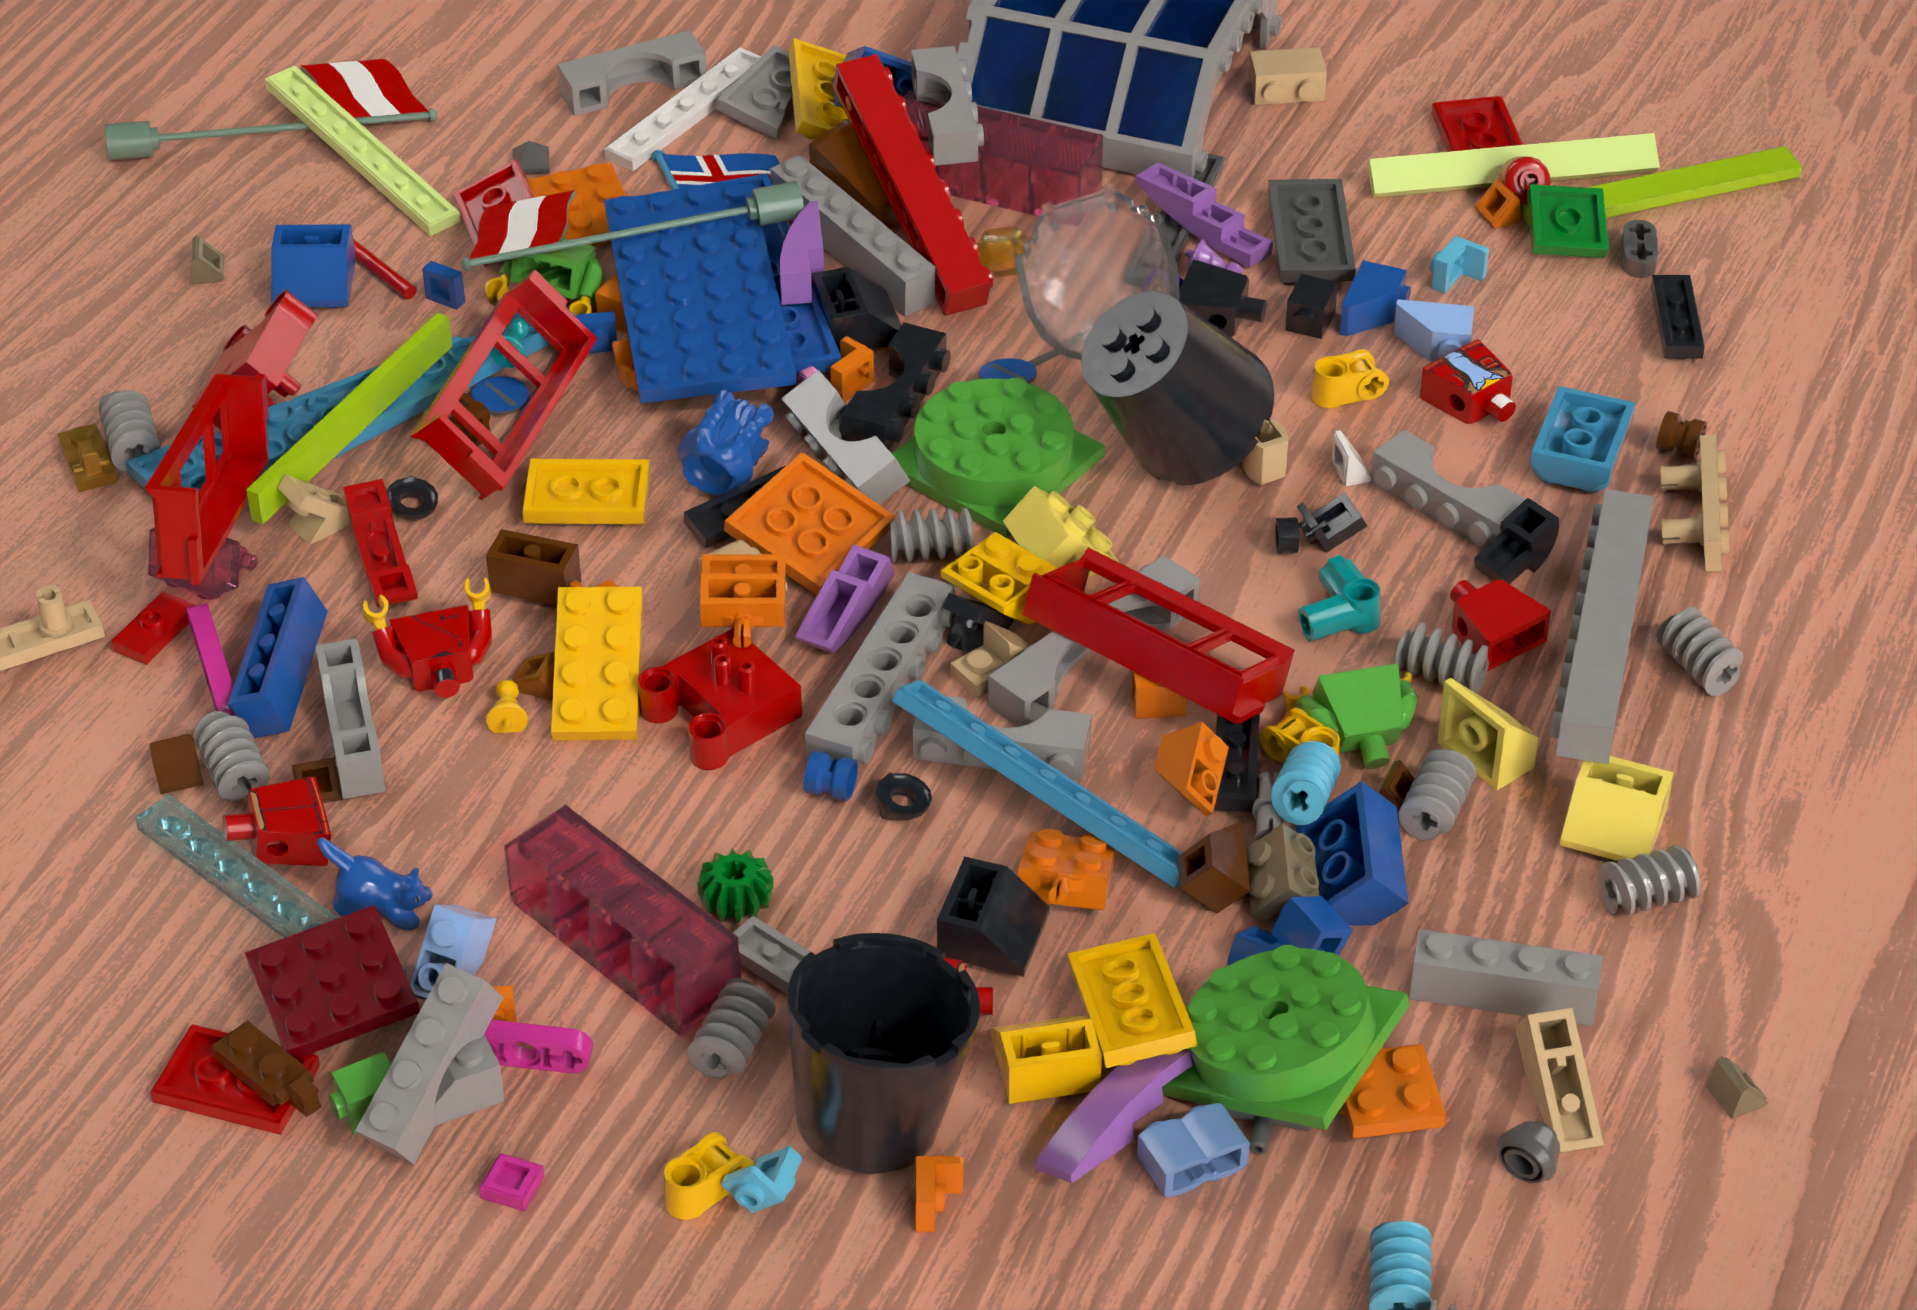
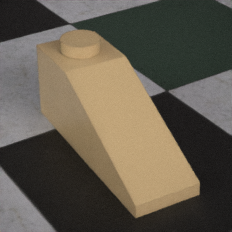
[1515,1008,1604,1154]

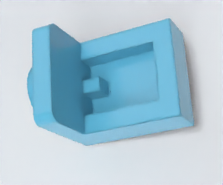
[1430,236,1489,294]
[721,1146,803,1213]

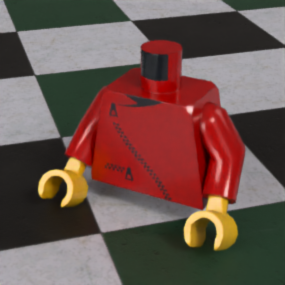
[362,577,492,698]

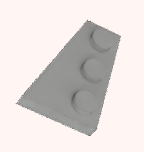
[716,45,793,140]

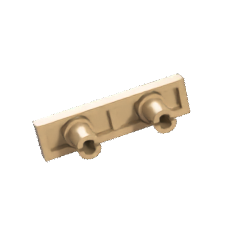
[1661,434,1730,572]
[0,585,105,671]

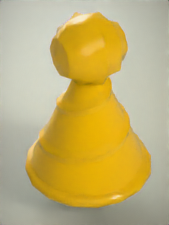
[486,680,528,733]

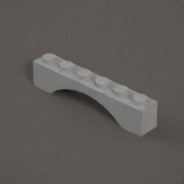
[988,555,1200,727]

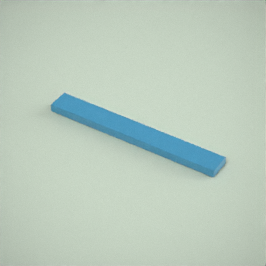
[892,680,1183,888]

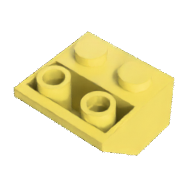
[1003,486,1120,577]
[1560,756,1674,861]

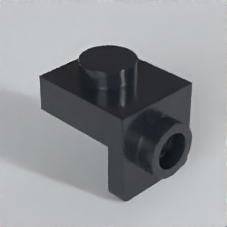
[1296,492,1367,553]

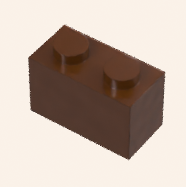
[486,529,582,606]

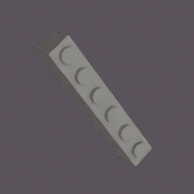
[770,155,936,317]

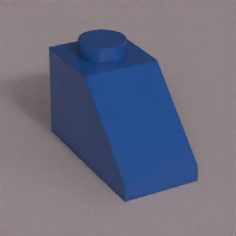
[1339,260,1411,336]

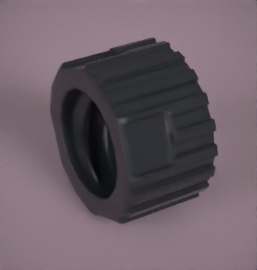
[1275,517,1300,554]

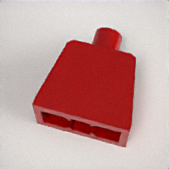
[1450,579,1551,672]

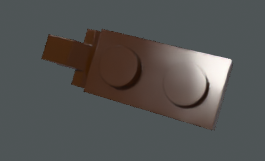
[211,1020,321,1117]

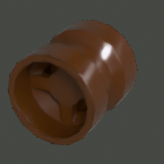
[1656,411,1707,459]

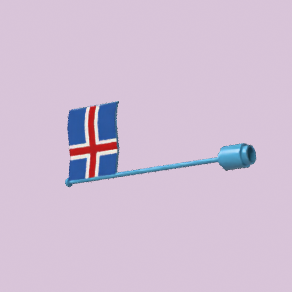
[651,149,780,190]

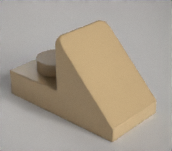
[277,474,351,544]
[950,621,1030,698]

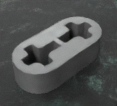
[1621,220,1659,278]

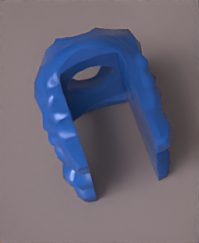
[677,389,774,495]

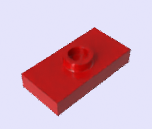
[111,591,196,665]

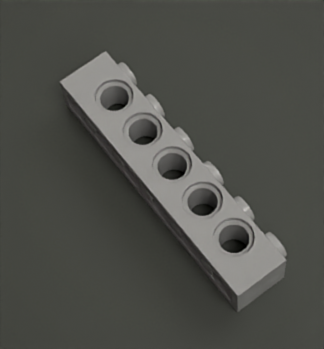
[805,572,956,770]

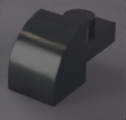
[1474,498,1559,584]

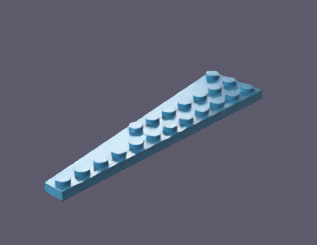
[125,310,576,506]

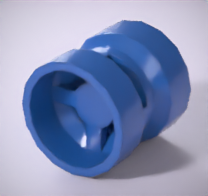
[803,751,858,801]

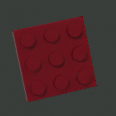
[245,905,420,1059]

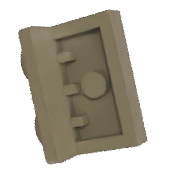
[1246,823,1319,923]

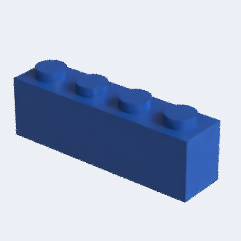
[228,577,328,738]

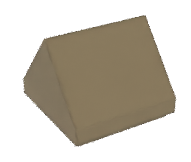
[190,235,224,285]
[1706,1056,1768,1119]

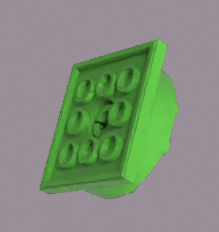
[892,378,1105,538]
[1162,945,1410,1130]

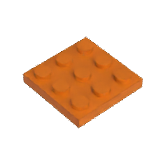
[527,162,627,247]
[724,452,895,596]

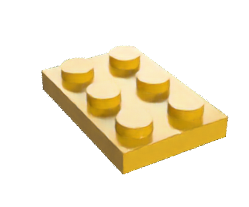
[523,458,651,525]

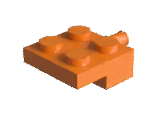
[700,554,786,647]
[1018,829,1117,910]
[1339,1043,1446,1139]

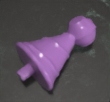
[1185,239,1243,274]

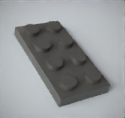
[1268,179,1356,283]

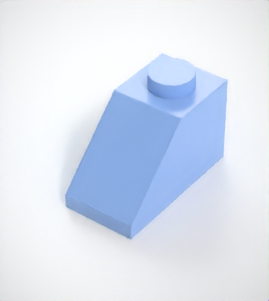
[1394,299,1474,362]

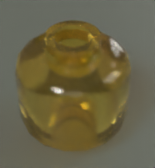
[977,227,1032,277]

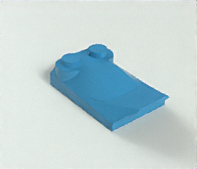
[1530,386,1636,493]

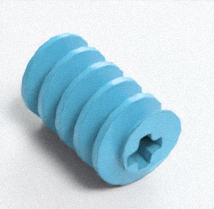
[1271,741,1341,825]
[1369,1221,1432,1310]

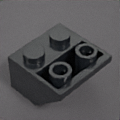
[811,267,901,353]
[937,856,1050,977]

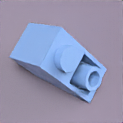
[410,904,497,998]

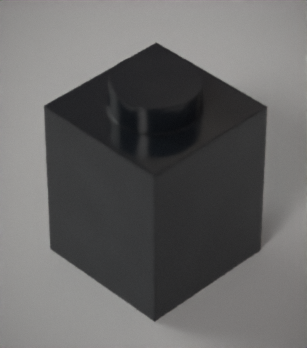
[1285,274,1338,339]

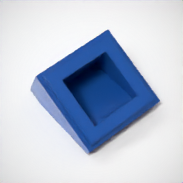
[1227,925,1282,965]

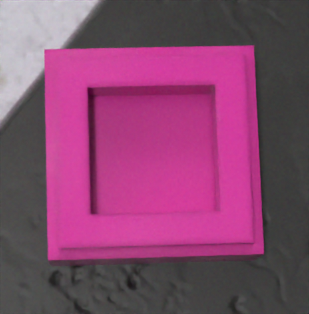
[479,1153,544,1211]

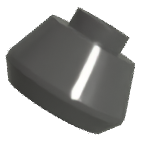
[1497,1121,1560,1183]

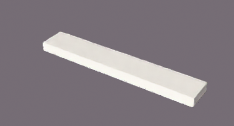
[604,47,761,171]

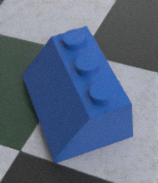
[1296,781,1409,926]

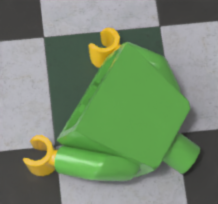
[485,238,603,315]
[1284,663,1418,769]

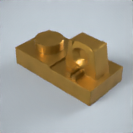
[57,423,117,493]

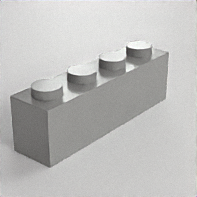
[1410,929,1603,1026]

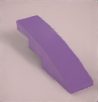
[1135,162,1273,268]
[1035,1049,1192,1183]

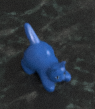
[317,837,433,930]

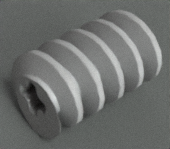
[98,391,160,472]
[890,508,974,562]
[1655,607,1744,696]
[1394,622,1489,694]
[193,711,270,801]
[1398,749,1477,841]
[1598,845,1701,915]
[687,978,776,1078]

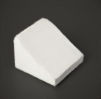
[1331,430,1371,486]

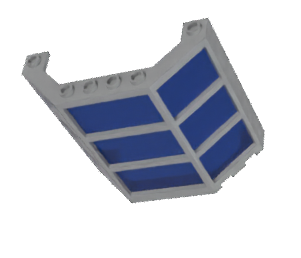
[957,0,1282,178]

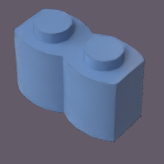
[1137,1103,1250,1197]

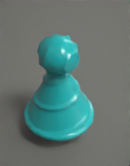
[489,318,529,368]

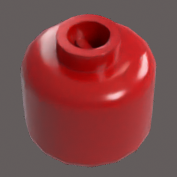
[1498,156,1550,204]

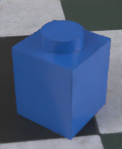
[1271,896,1353,956]

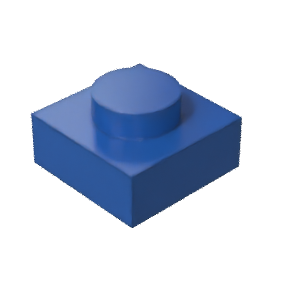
[422,261,465,310]
[576,311,617,353]

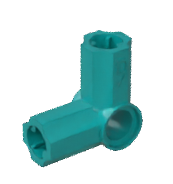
[1298,555,1381,642]

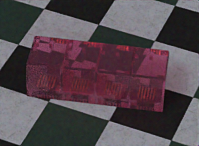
[904,90,1103,225]
[504,804,741,1035]

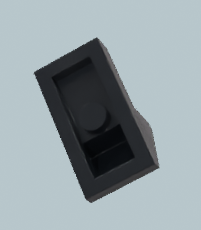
[943,593,1014,653]

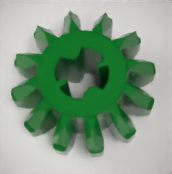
[697,848,774,923]

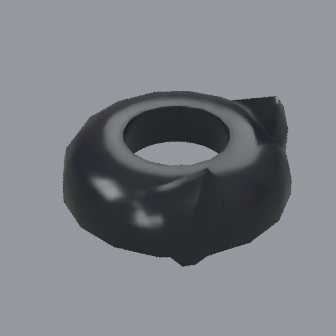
[386,476,438,521]
[876,772,932,820]

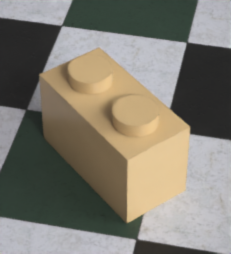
[1248,47,1327,105]

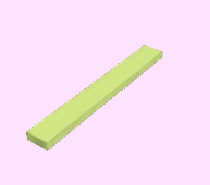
[265,65,460,236]
[1367,133,1660,198]

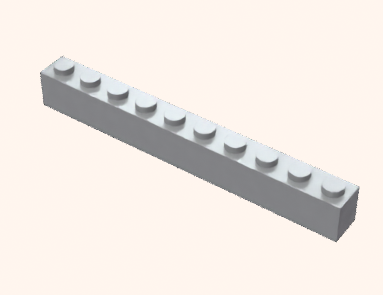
[1550,489,1654,764]

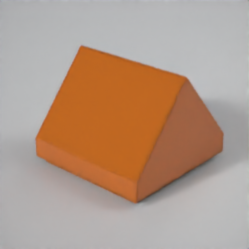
[1475,178,1522,229]

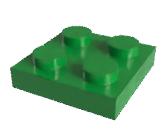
[1527,184,1609,258]

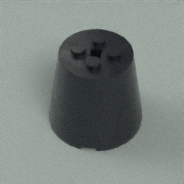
[1081,291,1275,486]
[787,933,980,1173]

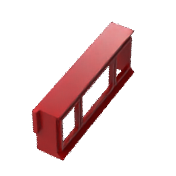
[410,270,598,500]
[144,373,269,585]
[1022,547,1295,724]

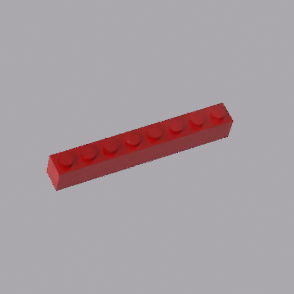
[833,54,993,316]

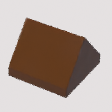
[1379,760,1415,819]

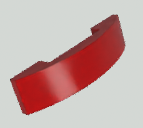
[343,479,418,607]

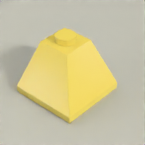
[1437,678,1539,791]

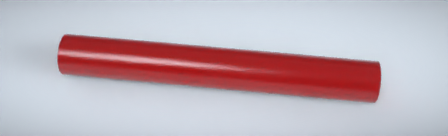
[353,239,417,299]

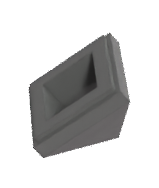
[513,141,550,174]

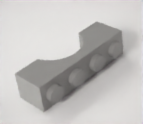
[557,30,706,116]
[911,46,984,165]
[781,370,910,505]
[1371,430,1526,548]
[315,638,386,799]
[913,696,1092,781]
[355,963,504,1164]

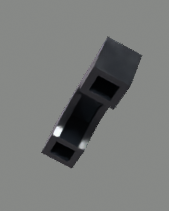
[841,322,951,450]

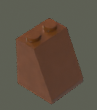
[809,118,899,229]

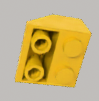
[941,532,1057,625]
[991,1015,1102,1104]

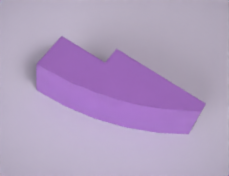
[780,201,824,305]
[795,544,895,654]

